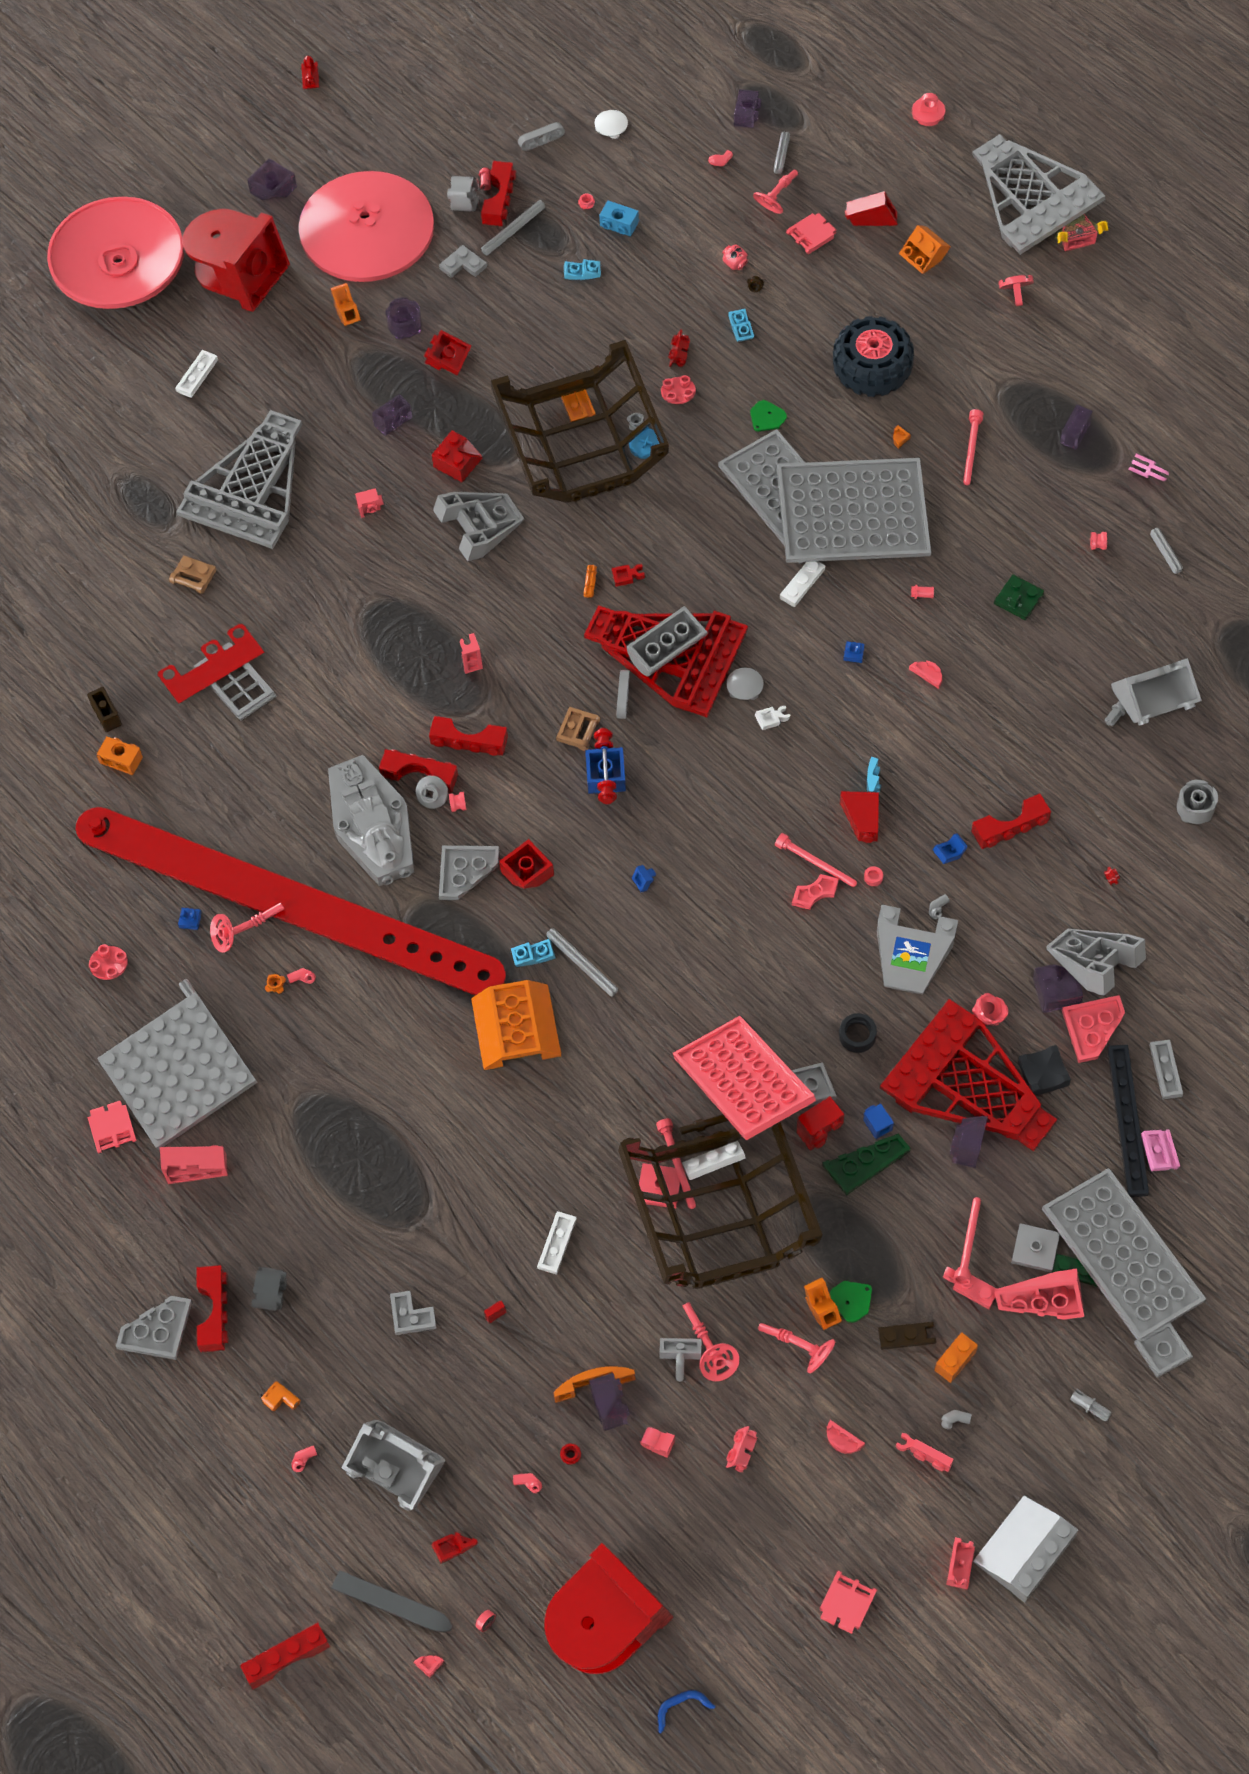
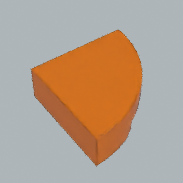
[893,425,911,449]

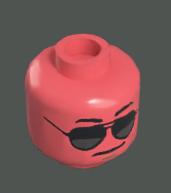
[723,244,748,270]

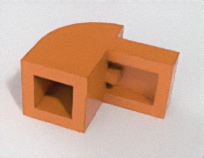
[330,283,361,326]
[804,1278,842,1330]

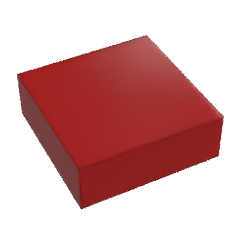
[484,1300,506,1324]

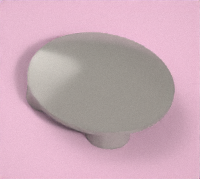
[726,668,763,700]

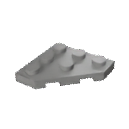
[439,845,499,900]
[116,1296,192,1360]

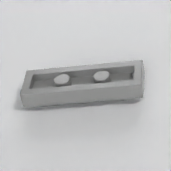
[1149,1039,1183,1099]

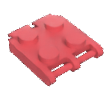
[786,213,836,254]
[87,1101,137,1154]
[820,1570,877,1634]

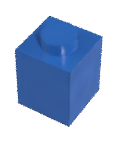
[863,1104,894,1139]

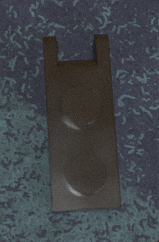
[878,1322,937,1350]

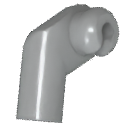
[941,1410,972,1429]

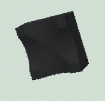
[1018,1045,1071,1096]

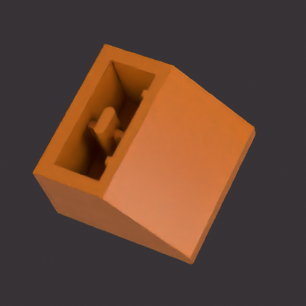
[899,225,951,274]

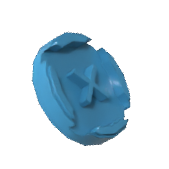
[628,427,659,459]

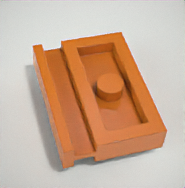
[561,390,596,422]

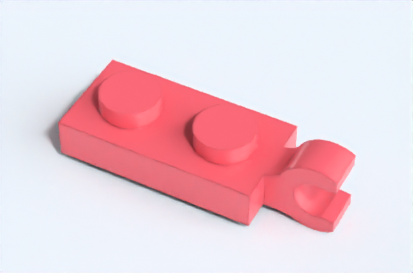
[943,1267,997,1309]
[896,1433,954,1472]

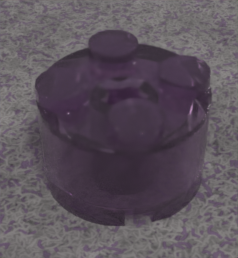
[386,297,422,339]

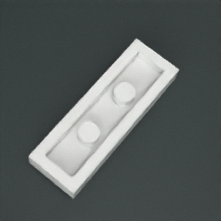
[176,350,218,398]
[780,561,825,607]
[682,1141,746,1180]
[537,1211,577,1275]

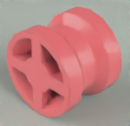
[1090,532,1107,550]
[449,792,466,812]

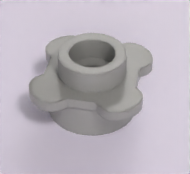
[627,413,644,431]

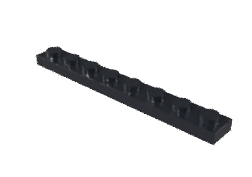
[1107,1045,1149,1197]

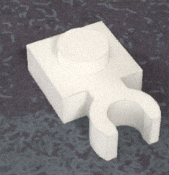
[755,706,791,730]

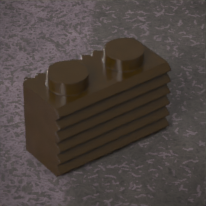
[87,687,122,732]

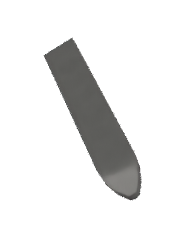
[331,1570,452,1632]

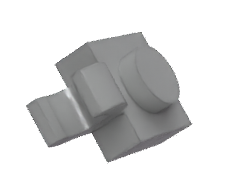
[361,1456,400,1489]

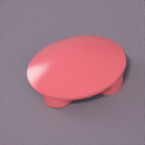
[661,375,696,404]
[89,944,128,980]

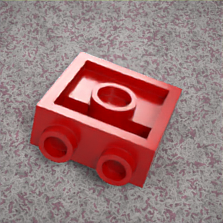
[423,330,472,375]

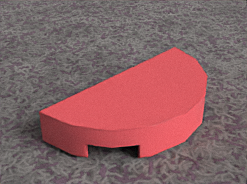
[909,660,942,689]
[827,1420,865,1454]

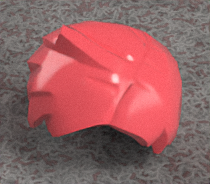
[972,993,1008,1026]

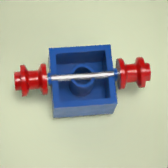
[585,728,626,804]

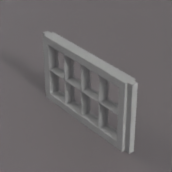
[194,642,276,721]

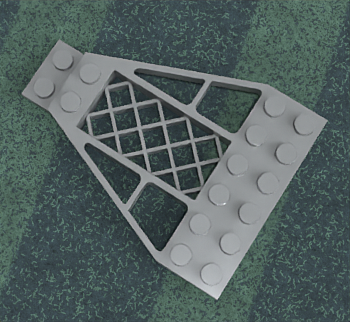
[972,134,1105,255]
[176,410,302,549]

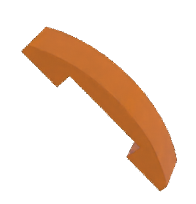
[553,1366,636,1403]

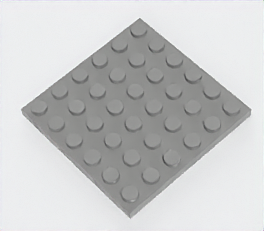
[97,992,258,1150]

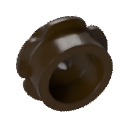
[747,276,764,292]

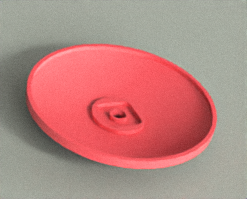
[299,171,434,282]
[47,197,184,309]

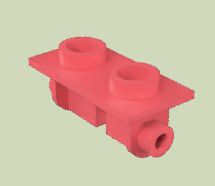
[726,1426,757,1472]

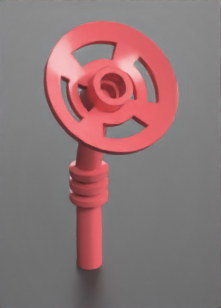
[753,170,798,214]
[210,903,284,952]
[683,1302,740,1381]
[758,1323,836,1374]

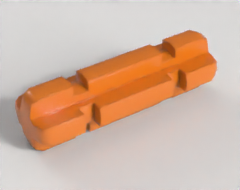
[584,565,597,598]

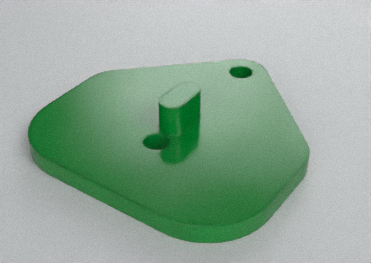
[750,400,787,432]
[829,1281,872,1323]

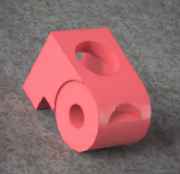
[640,1427,675,1458]

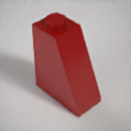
[845,191,898,226]
[840,791,879,843]

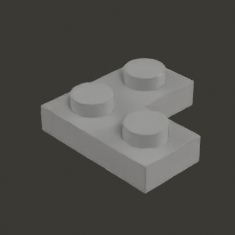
[439,245,487,278]
[390,1291,437,1335]

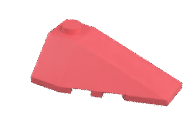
[995,1269,1084,1320]

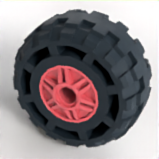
[833,316,914,397]

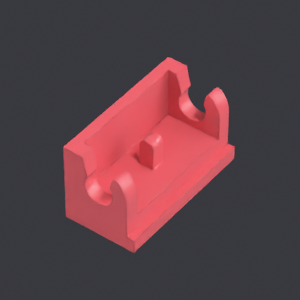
[460,633,483,674]
[946,1537,975,1590]

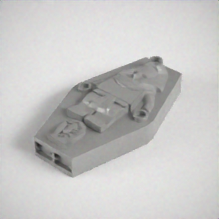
[328,755,415,886]

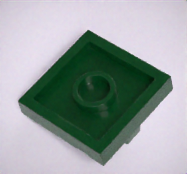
[994,574,1044,621]

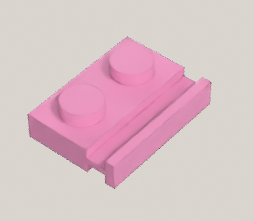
[1141,1129,1180,1171]

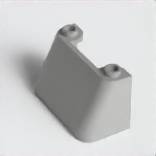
[1111,658,1202,725]
[342,1420,445,1511]

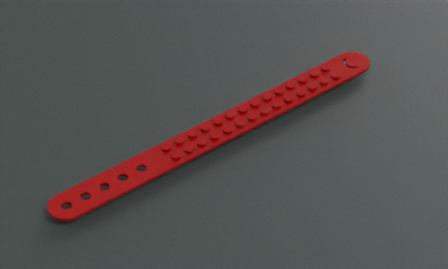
[75,807,506,995]

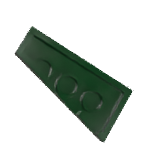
[822,1133,911,1196]

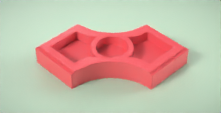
[792,874,839,910]

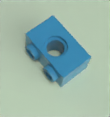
[599,201,639,237]

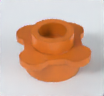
[265,974,286,994]

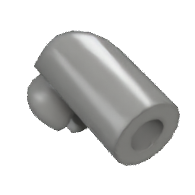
[929,894,950,919]

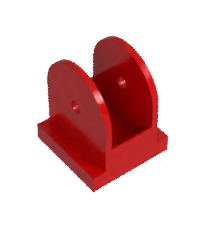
[182,209,290,312]
[544,1543,674,1674]

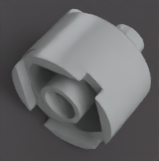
[447,176,479,211]
[1176,780,1218,824]

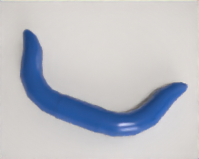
[658,1690,716,1733]

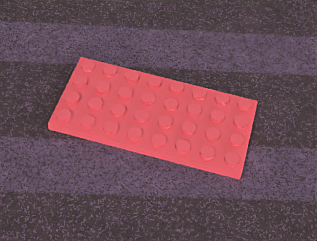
[673,1016,816,1140]

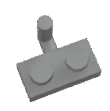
[660,1338,702,1381]

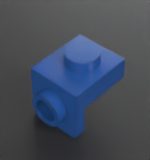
[933,833,967,864]

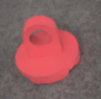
[912,93,945,126]
[998,275,1034,307]

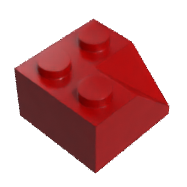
[431,430,482,483]
[499,839,554,889]
[796,1096,844,1151]

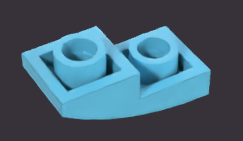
[564,259,601,280]
[728,309,754,342]
[867,757,881,792]
[511,939,555,967]

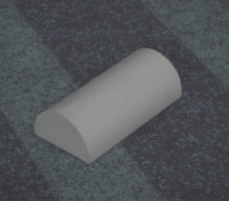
[627,606,708,676]

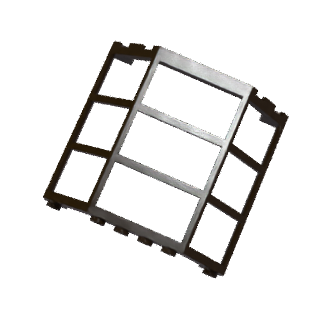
[491,340,669,503]
[618,1122,823,1289]

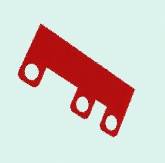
[158,624,265,704]

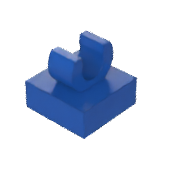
[843,641,865,663]
[632,865,657,892]
[178,908,202,930]

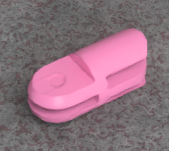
[1129,453,1169,481]

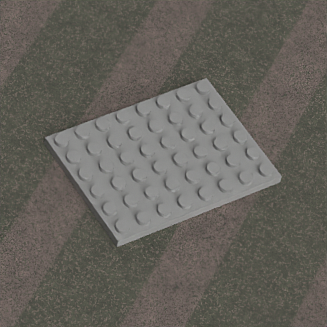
[777,458,931,563]

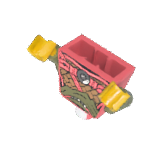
[1054,214,1109,251]

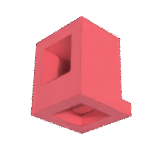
[355,488,384,518]

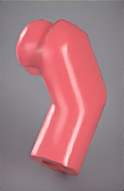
[287,968,316,984]
[513,1473,542,1493]

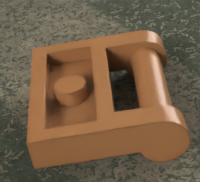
[169,555,216,594]
[556,707,601,751]

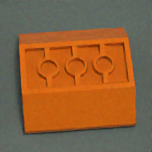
[471,980,561,1070]

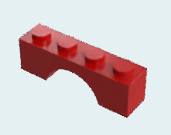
[481,161,516,226]
[429,716,508,756]
[379,749,458,794]
[971,793,1051,849]
[196,1265,228,1352]
[240,1622,330,1690]

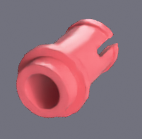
[479,168,491,191]
[911,585,934,599]

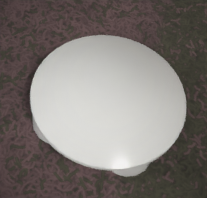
[595,110,628,139]

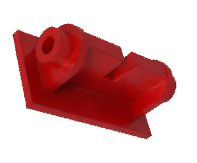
[301,56,319,89]
[668,329,690,367]

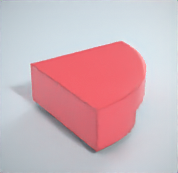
[413,1655,444,1678]

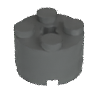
[252,1266,287,1311]

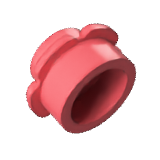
[578,193,595,209]

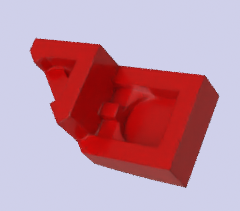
[431,1532,478,1564]

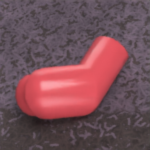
[708,150,733,167]
[291,1445,317,1472]

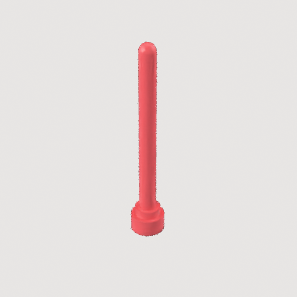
[963,409,984,485]
[775,833,857,887]
[656,1118,696,1209]
[954,1197,981,1285]

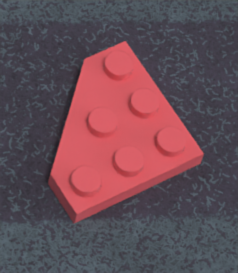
[1062,995,1125,1063]

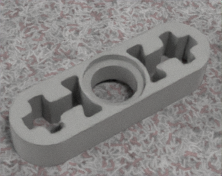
[518,122,565,151]
[616,670,630,719]

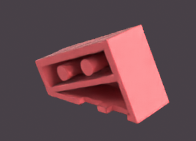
[160,1145,228,1184]

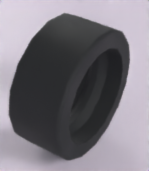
[839,1013,877,1053]

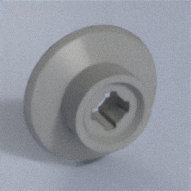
[416,776,448,809]

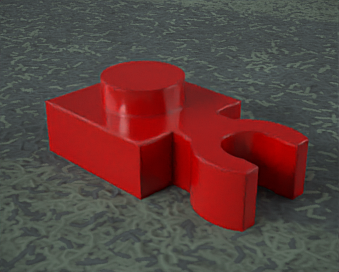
[611,564,645,587]

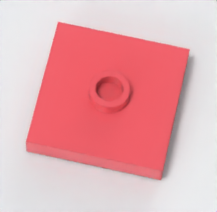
[639,1163,680,1209]

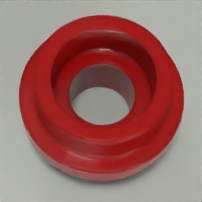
[1104,867,1120,885]
[560,1443,581,1465]

